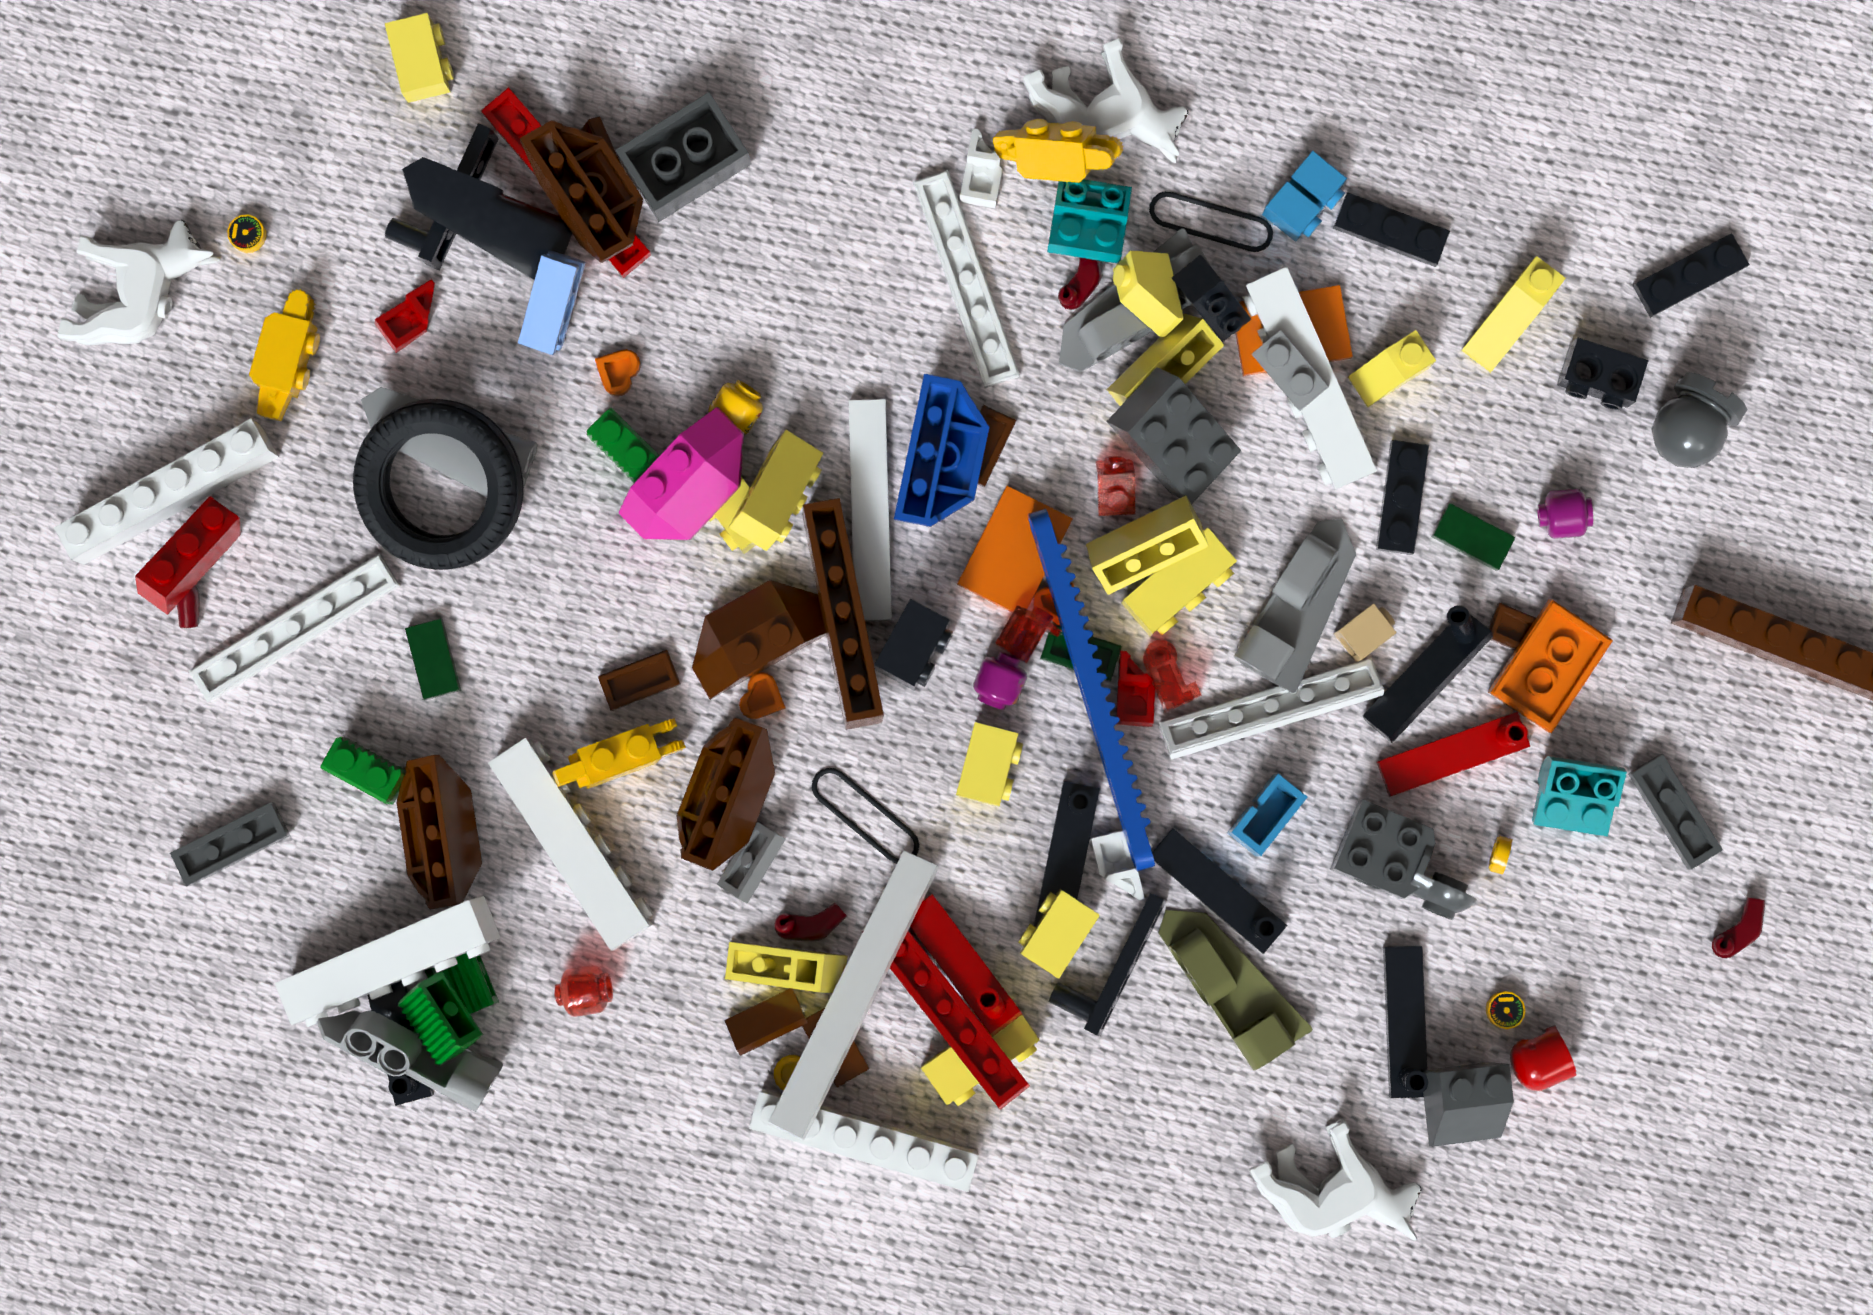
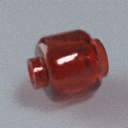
[555,965,613,1017]

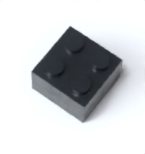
[874,598,953,691]

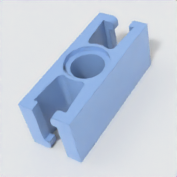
[518,250,586,355]

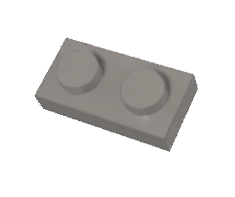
[1252,330,1329,411]
[717,822,785,903]

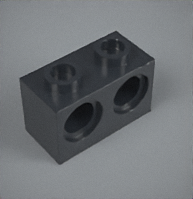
[1172,254,1251,342]
[1557,337,1649,410]

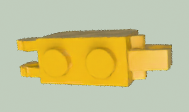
[993,119,1124,183]
[249,289,320,421]
[552,718,686,789]

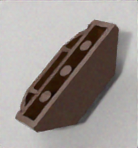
[520,120,644,263]
[692,580,826,700]
[676,718,775,871]
[396,754,482,910]

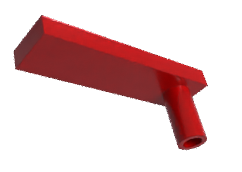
[1376,712,1531,797]
[910,894,1022,1037]

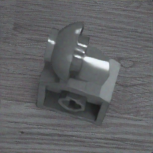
[1330,799,1477,920]

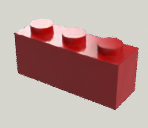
[135,496,241,615]

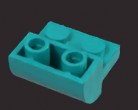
[1047,179,1132,264]
[1532,756,1627,837]

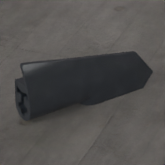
[402,157,572,281]

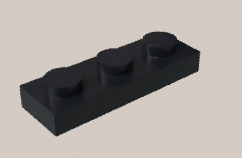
[1333,192,1450,267]
[1633,233,1750,318]
[1376,440,1429,555]

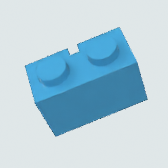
[1262,151,1347,242]
[1227,774,1308,856]

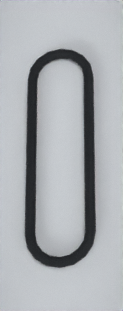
[1149,191,1273,252]
[811,768,920,864]

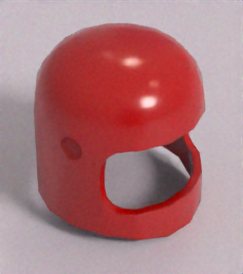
[1510,1025,1577,1091]

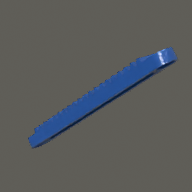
[1028,509,1155,872]

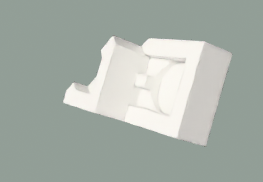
[959,129,1002,208]
[1090,829,1145,900]

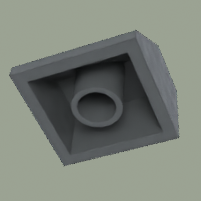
[1421,1062,1514,1147]

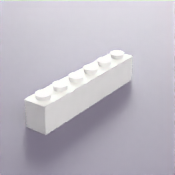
[1242,267,1377,490]
[54,419,279,565]
[488,738,653,951]
[275,896,501,1027]
[749,1088,979,1192]

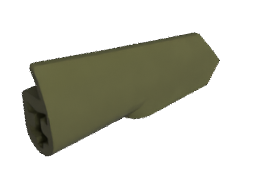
[1158,910,1313,1071]

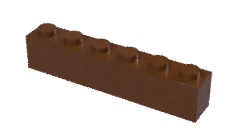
[802,498,884,730]
[1671,585,1873,701]

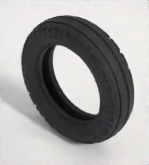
[353,399,524,570]

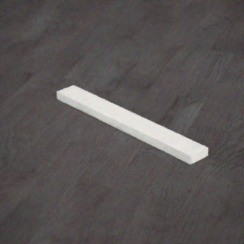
[768,851,939,1140]

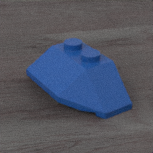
[894,374,989,527]

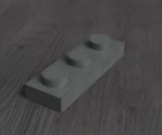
[1628,754,1723,870]
[170,802,290,887]

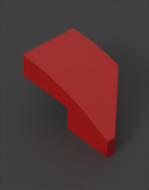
[375,279,435,353]
[1116,651,1155,727]

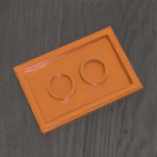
[1235,285,1353,376]
[957,486,1073,618]
[1488,599,1613,734]

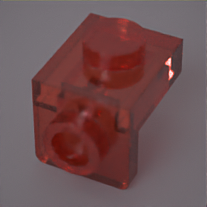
[1096,456,1135,516]
[995,605,1061,664]

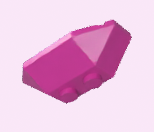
[618,407,744,540]

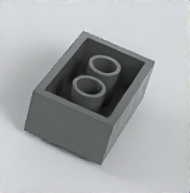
[615,92,752,222]
[1106,367,1241,505]

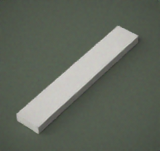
[913,170,1020,388]
[849,399,892,621]
[189,554,400,703]
[1159,658,1384,760]

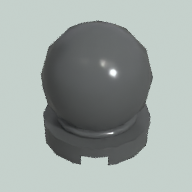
[1651,372,1748,468]

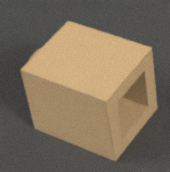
[1334,603,1397,662]

